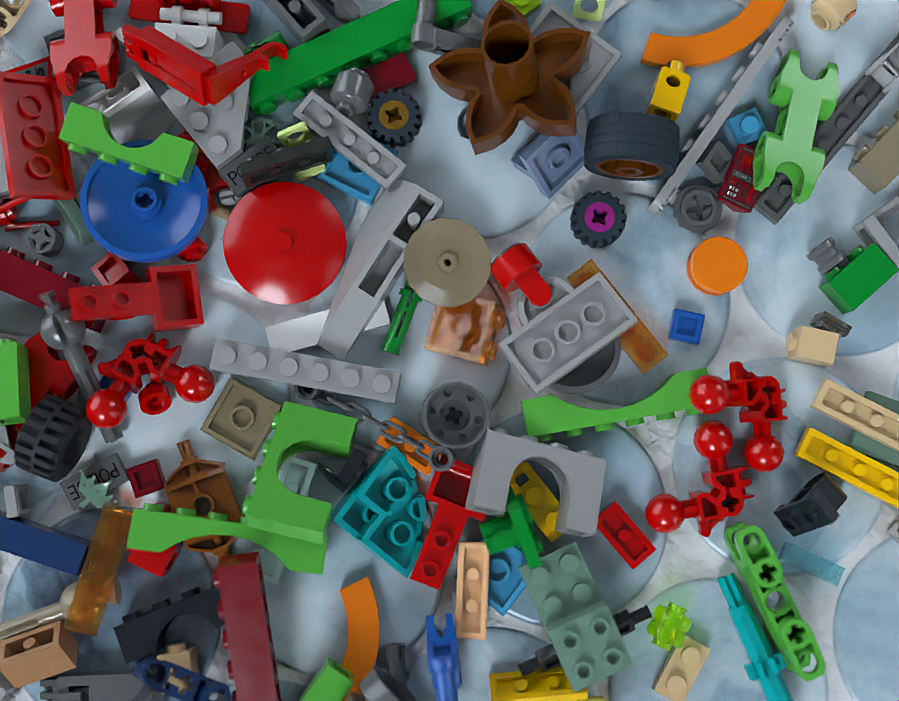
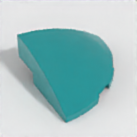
[330,445,427,578]

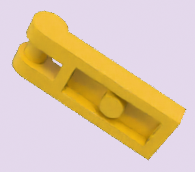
[510,462,563,543]

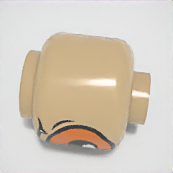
[810,0,858,31]

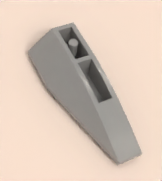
[317,179,444,361]

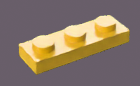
[489,667,588,701]

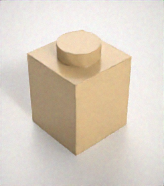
[785,326,839,366]
[157,642,200,695]

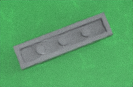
[292,90,407,191]

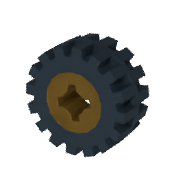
[367,89,421,148]

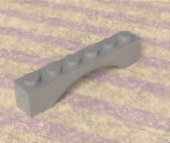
[209,338,402,405]

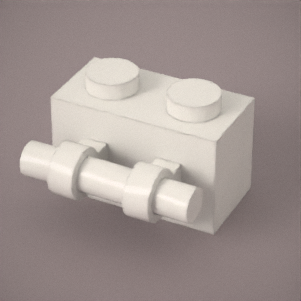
[155,5,224,60]

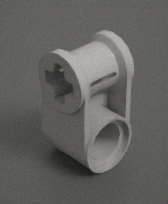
[864,42,899,94]

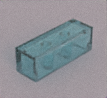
[778,542,845,586]

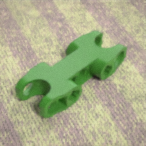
[753,49,839,204]
[724,521,825,682]

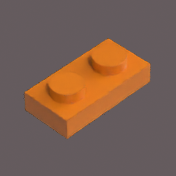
[376,416,443,476]

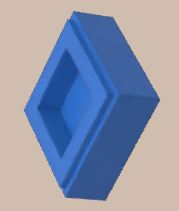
[667,308,705,346]

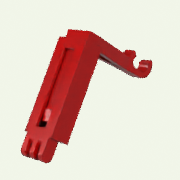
[121,24,288,106]

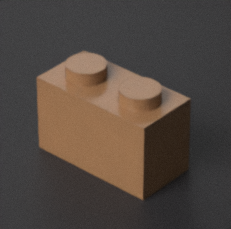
[0,620,78,689]

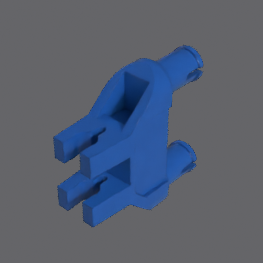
[426,613,462,701]

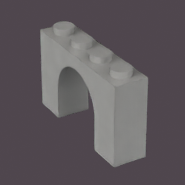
[465,427,607,538]

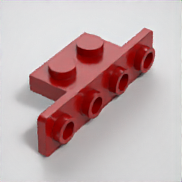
[128,0,251,35]

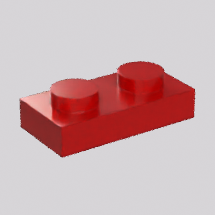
[597,501,657,570]

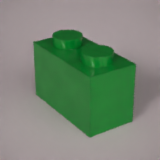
[818,243,899,314]

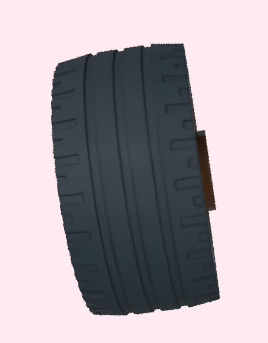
[584,112,680,181]

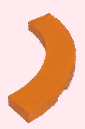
[640,0,786,68]
[339,576,380,701]

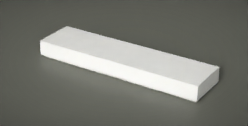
[265,301,391,352]

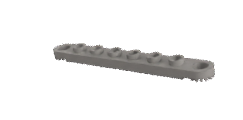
[647,16,794,216]

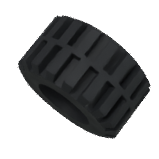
[14,395,92,483]

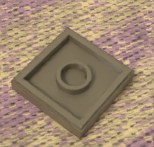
[200,376,283,460]

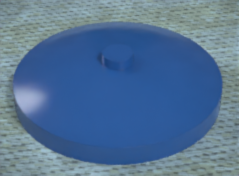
[80,140,209,263]

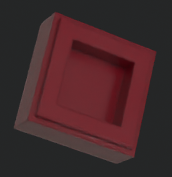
[126,459,166,498]

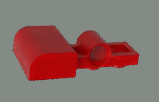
[68,264,204,332]
[410,454,486,590]

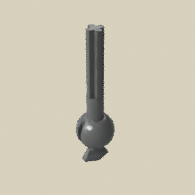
[38,289,123,444]

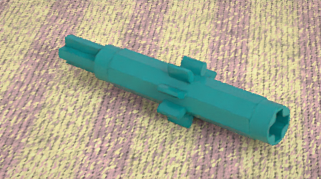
[717,573,794,701]

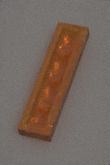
[567,259,668,375]
[64,505,133,637]

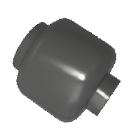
[330,68,374,116]

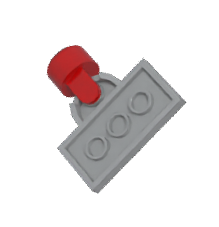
[490,242,638,396]

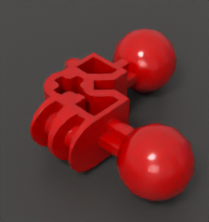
[86,332,215,429]
[689,361,788,473]
[645,420,755,537]

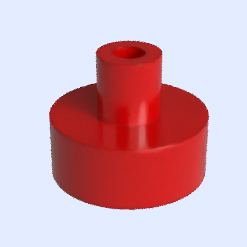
[138,383,172,415]

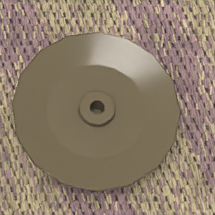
[403,218,491,308]

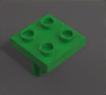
[478,485,543,569]

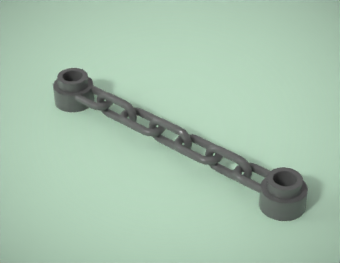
[294,385,456,472]

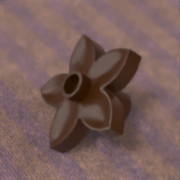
[428,0,591,155]

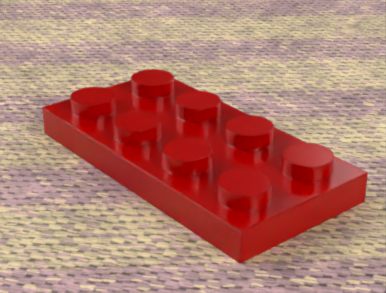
[0,71,76,200]

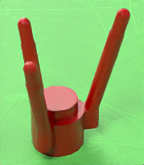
[0,197,61,232]

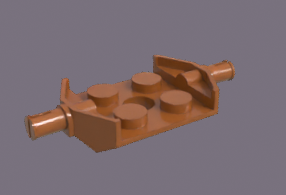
[163,439,242,560]

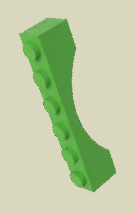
[520,368,708,442]
[127,503,329,575]

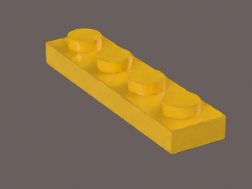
[793,427,899,509]

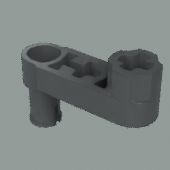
[410,0,482,56]

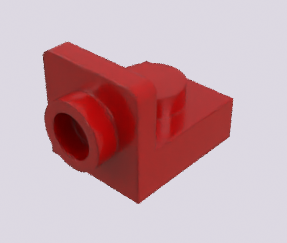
[91,252,145,286]

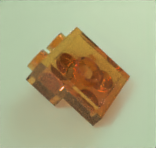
[424,297,506,366]

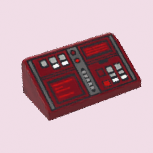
[717,143,760,213]

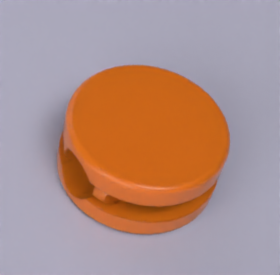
[686,236,748,296]

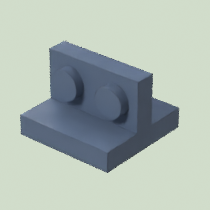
[511,129,585,199]

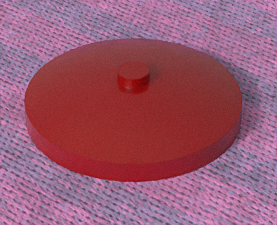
[223,182,347,304]

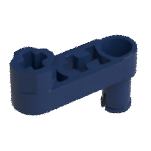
[132,658,233,701]

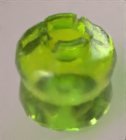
[646,601,692,652]

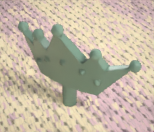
[79,467,121,509]

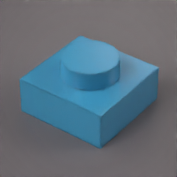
[726,107,767,148]

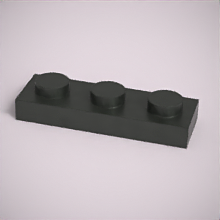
[239,136,333,189]

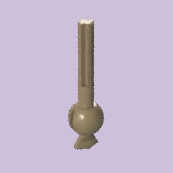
[0,574,122,641]

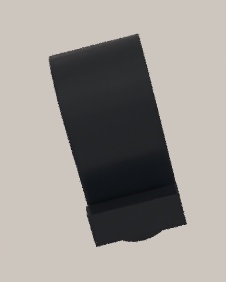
[773,471,847,537]

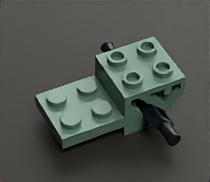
[517,540,652,692]

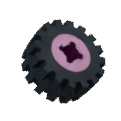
[570,190,627,249]

